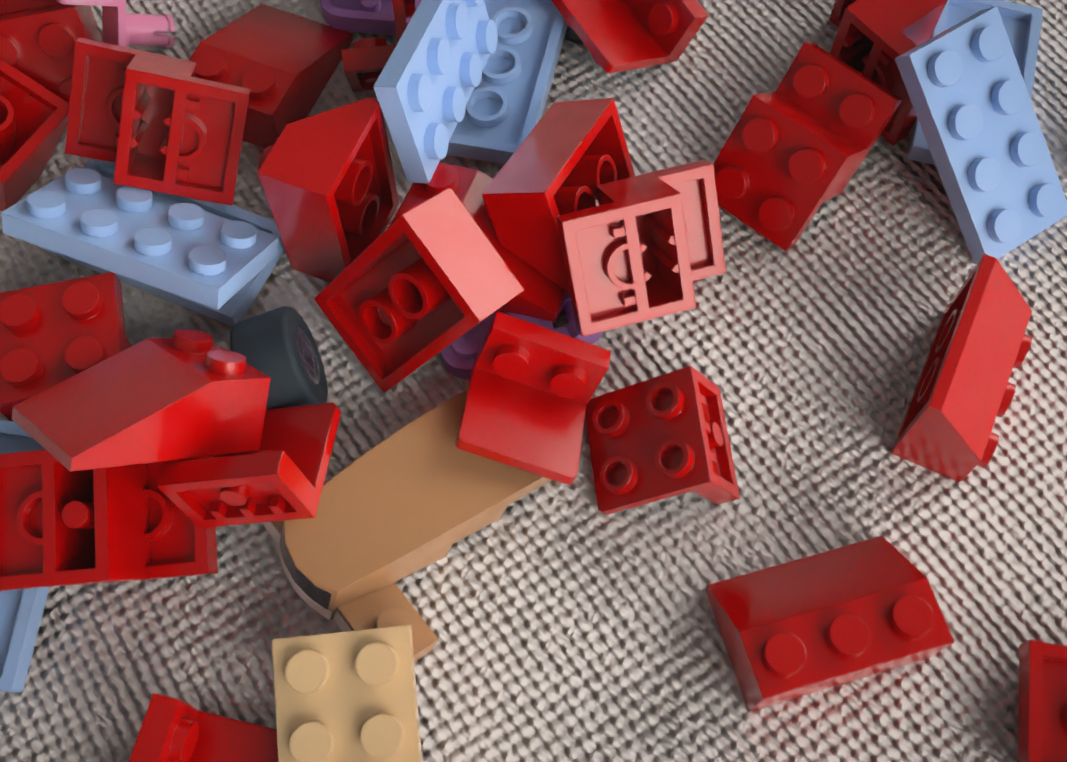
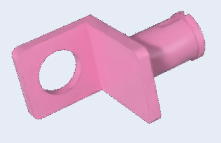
[56,0,175,48]

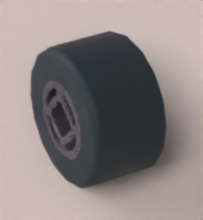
[230,306,328,410]

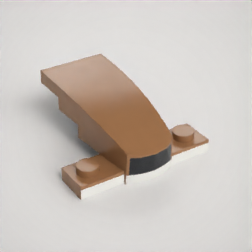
[262,390,552,662]

